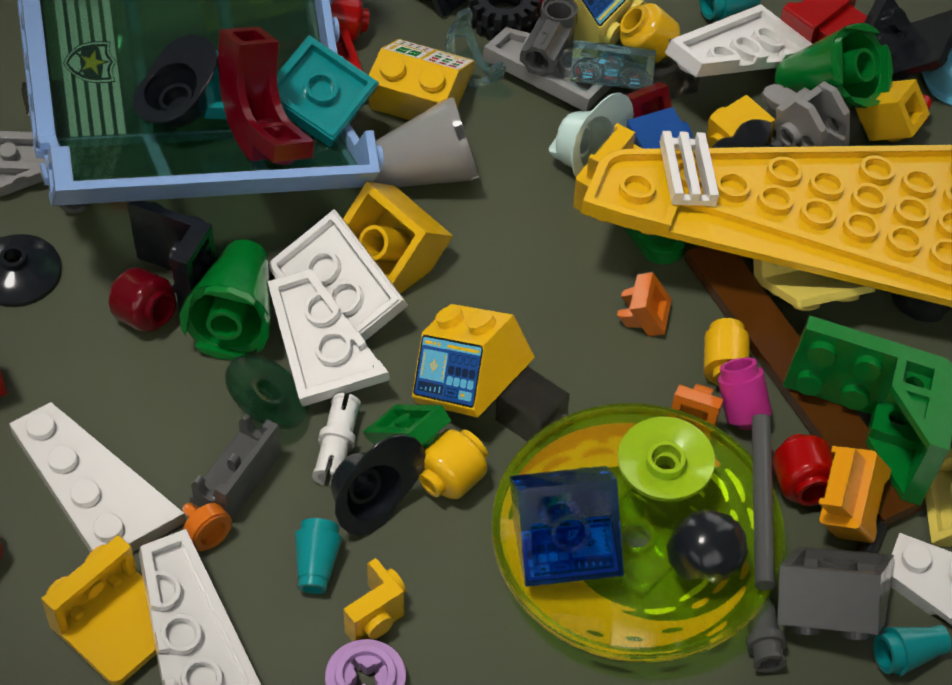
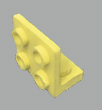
[753,259,876,311]

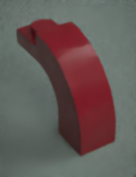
[218,26,315,165]

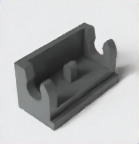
[189,412,281,519]

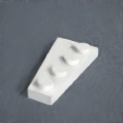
[665,4,812,77]
[9,402,186,552]
[139,529,261,685]

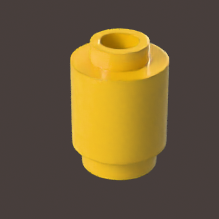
[704,318,750,386]

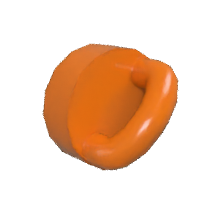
[182,502,232,551]

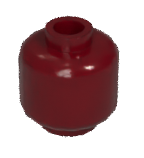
[108,267,176,333]

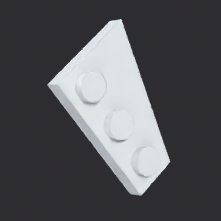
[268,269,391,407]
[890,533,952,625]

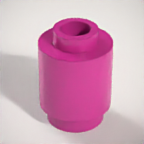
[718,357,772,430]

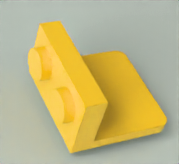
[41,535,157,685]

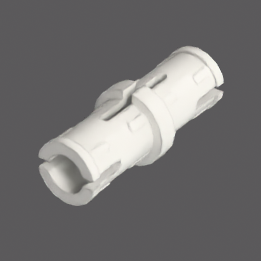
[312,393,361,487]

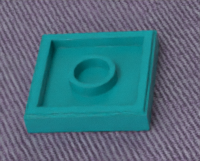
[277,35,379,148]

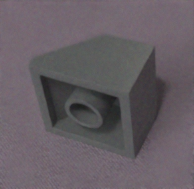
[777,546,894,640]

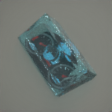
[569,40,656,90]

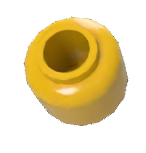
[620,3,680,64]
[418,429,488,499]

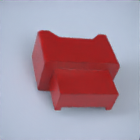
[781,0,867,44]

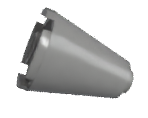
[373,97,479,188]

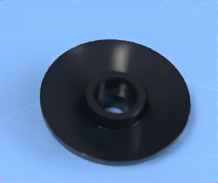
[0,234,61,307]

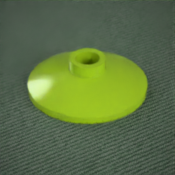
[618,417,715,502]

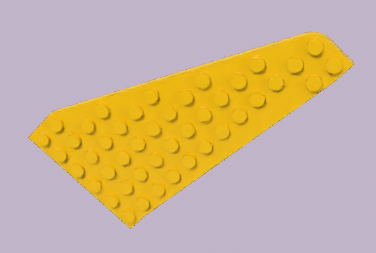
[580,145,952,307]

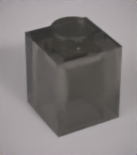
[495,366,570,449]

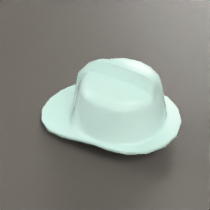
[549,92,634,177]

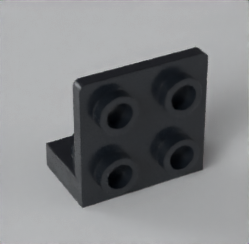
[864,0,952,81]
[127,200,217,313]

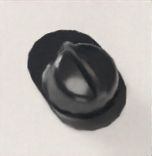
[132,34,217,132]
[331,434,426,536]

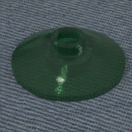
[225,355,309,429]

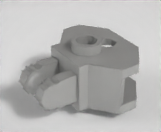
[762,81,850,147]

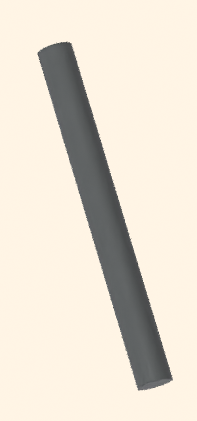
[752,414,775,590]

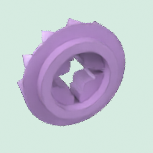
[325,639,406,685]

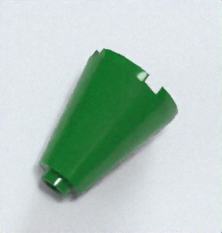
[775,23,893,108]
[179,239,271,360]

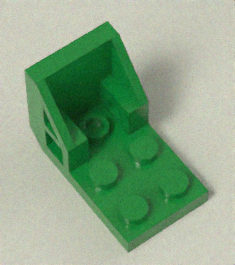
[783,315,952,506]

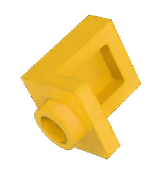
[343,558,406,641]

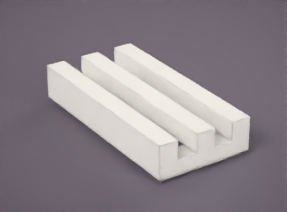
[659,131,719,206]

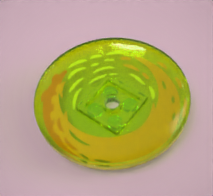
[492,403,785,663]

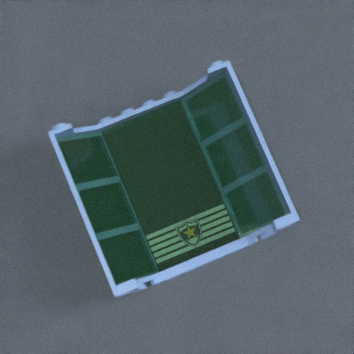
[17,0,384,206]

